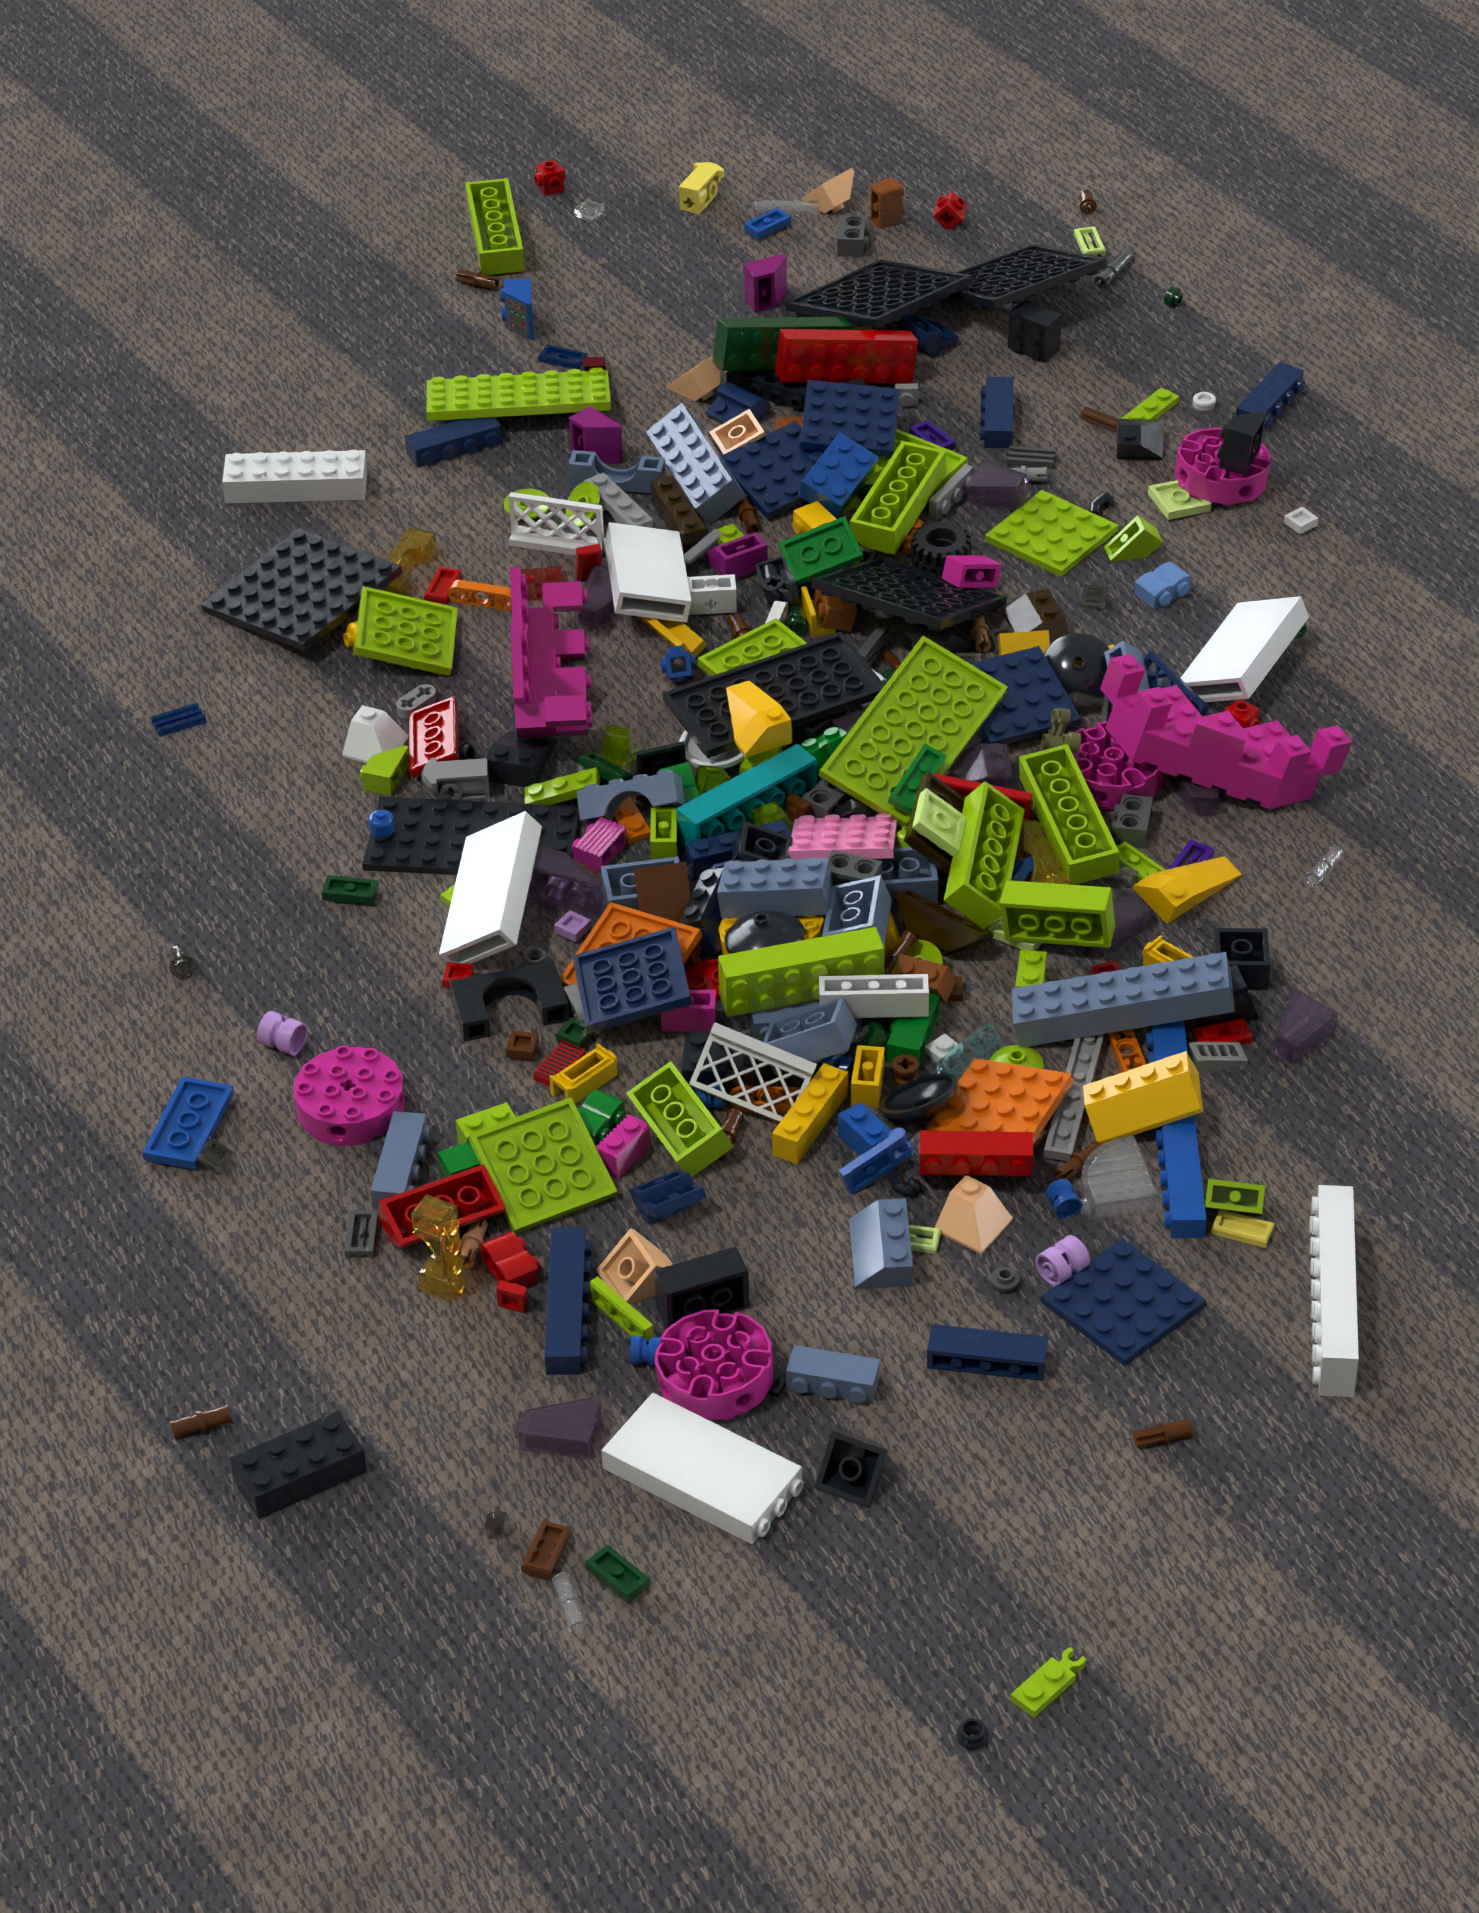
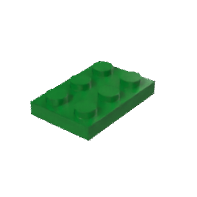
[778,516,864,586]

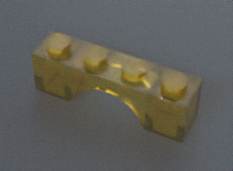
[382,527,437,596]
[1016,817,1070,885]
[411,1194,465,1302]

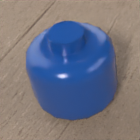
[368,810,395,837]

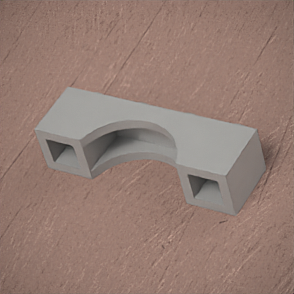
[584,473,654,528]

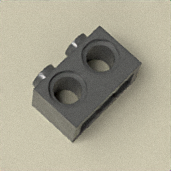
[837,215,870,257]
[802,778,857,818]
[1111,794,1153,849]
[828,850,882,886]

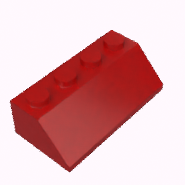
[919,1130,1033,1177]
[379,1164,506,1248]

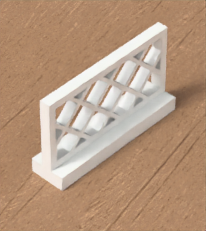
[509,492,606,557]
[689,1022,817,1123]

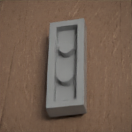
[929,464,975,521]

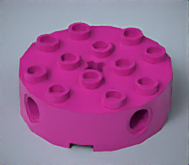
[1174,428,1271,506]
[1072,721,1163,811]
[294,1045,405,1146]
[655,1310,774,1420]

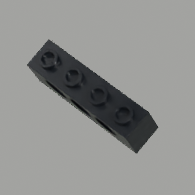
[726,370,807,411]

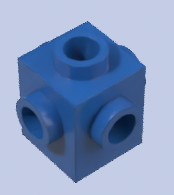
[660,646,696,682]

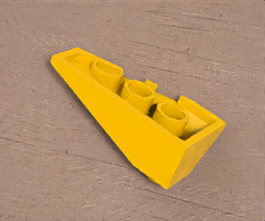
[726,681,792,758]
[1132,856,1242,924]

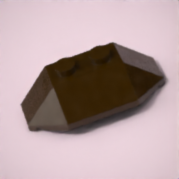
[1002,589,1069,645]
[895,890,994,955]

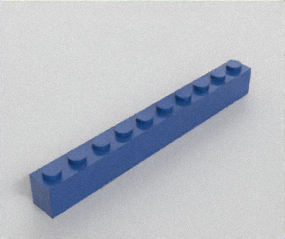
[1145,1021,1206,1238]

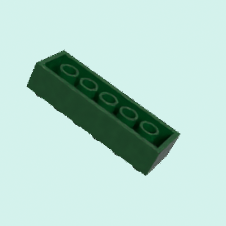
[712,317,853,371]

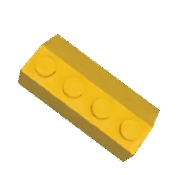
[1083,1051,1203,1145]

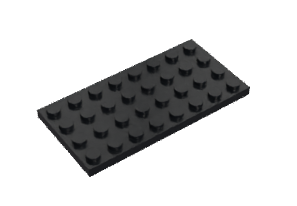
[662,632,885,758]
[362,796,580,881]

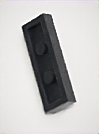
[679,867,724,929]

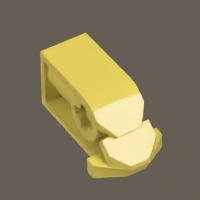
[679,162,724,214]

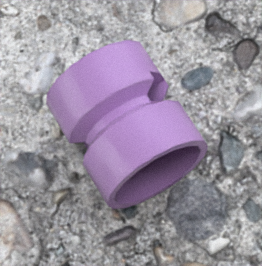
[257,1011,308,1056]
[1035,1235,1090,1287]

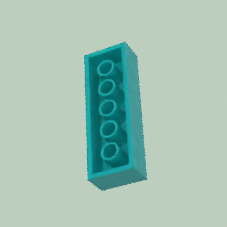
[676,744,817,851]

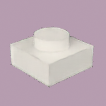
[1284,507,1318,534]
[925,1034,963,1067]

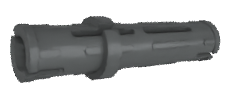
[1094,246,1136,289]

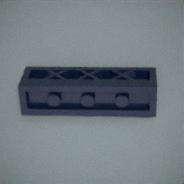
[1144,651,1210,717]

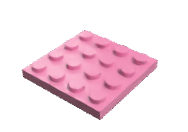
[788,813,898,860]

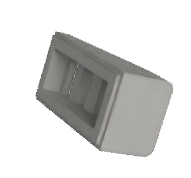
[1188,1042,1248,1074]

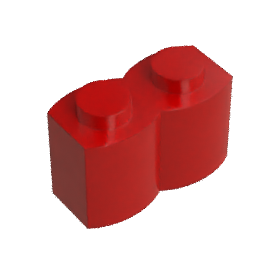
[481,1232,541,1287]

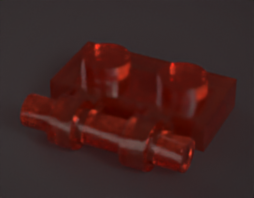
[520,566,565,601]

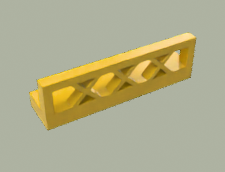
[637,616,707,657]

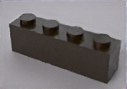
[651,475,706,554]

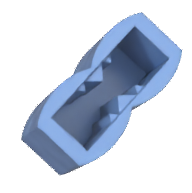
[1135,562,1191,609]

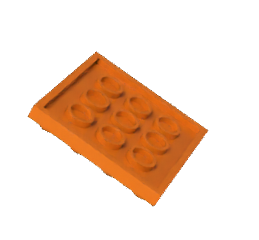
[560,902,702,987]
[926,1058,1074,1144]

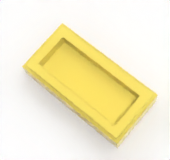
[1211,1209,1274,1248]

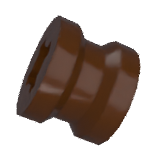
[892,1054,919,1086]

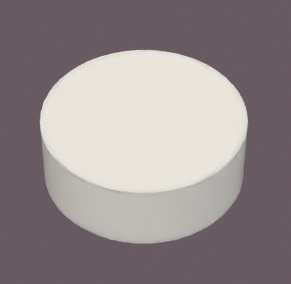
[1193,392,1216,411]

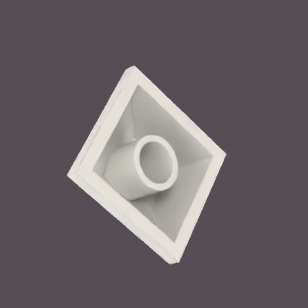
[342,705,409,763]

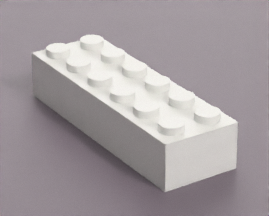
[222,450,367,503]

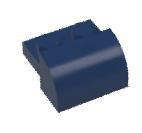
[897,313,958,356]
[705,383,772,424]
[629,1169,707,1225]

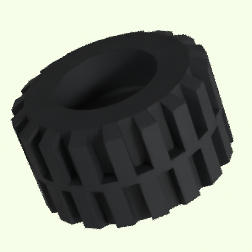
[911,521,971,575]

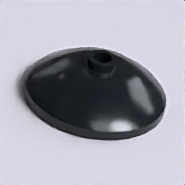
[1044,633,1109,704]
[725,911,805,954]
[879,1073,959,1122]

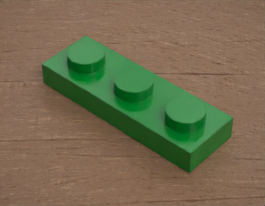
[888,744,947,815]

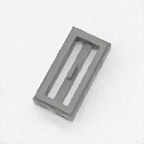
[683,528,721,568]

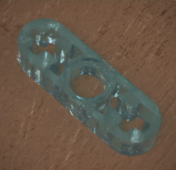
[937,1023,1000,1077]

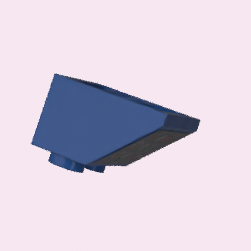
[500,278,534,340]
[838,1102,916,1156]

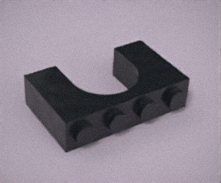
[449,961,569,1042]

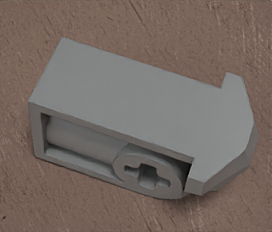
[422,758,490,800]

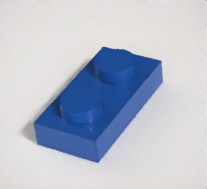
[744,208,791,240]

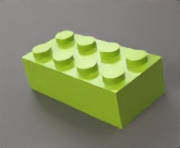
[1000,880,1116,948]
[626,1061,734,1178]

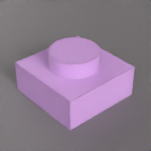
[554,910,592,942]

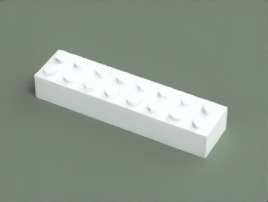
[1309,1185,1359,1397]

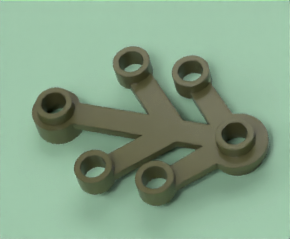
[1041,708,1081,753]

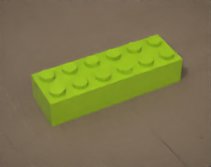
[465,178,525,275]
[850,441,946,555]
[1019,744,1119,885]
[944,781,1024,929]
[718,927,884,1017]

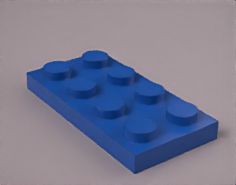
[142,1076,234,1170]

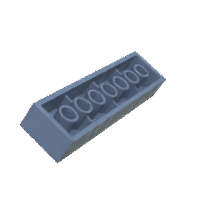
[1012,952,1235,1047]

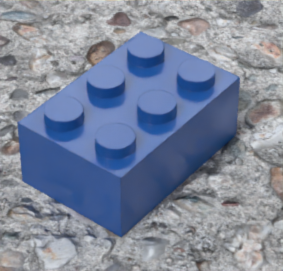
[798,432,879,519]

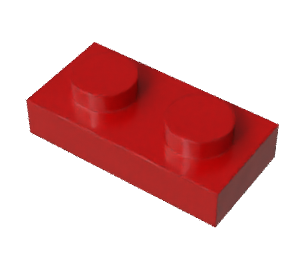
[1192,1018,1253,1045]

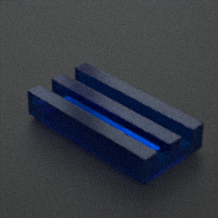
[538,344,588,370]
[150,703,206,737]

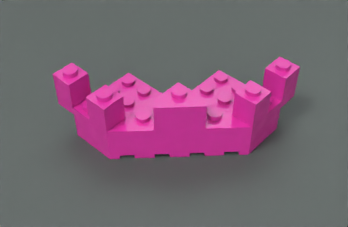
[510,567,592,738]
[1100,654,1352,809]

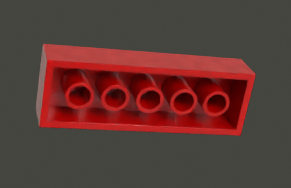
[775,329,918,384]

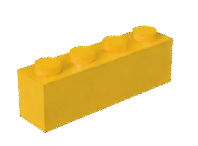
[772,1063,848,1164]

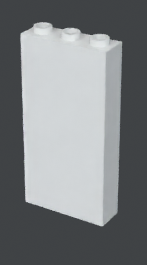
[605,522,692,623]
[1181,596,1309,702]
[439,811,542,964]
[602,1393,804,1544]

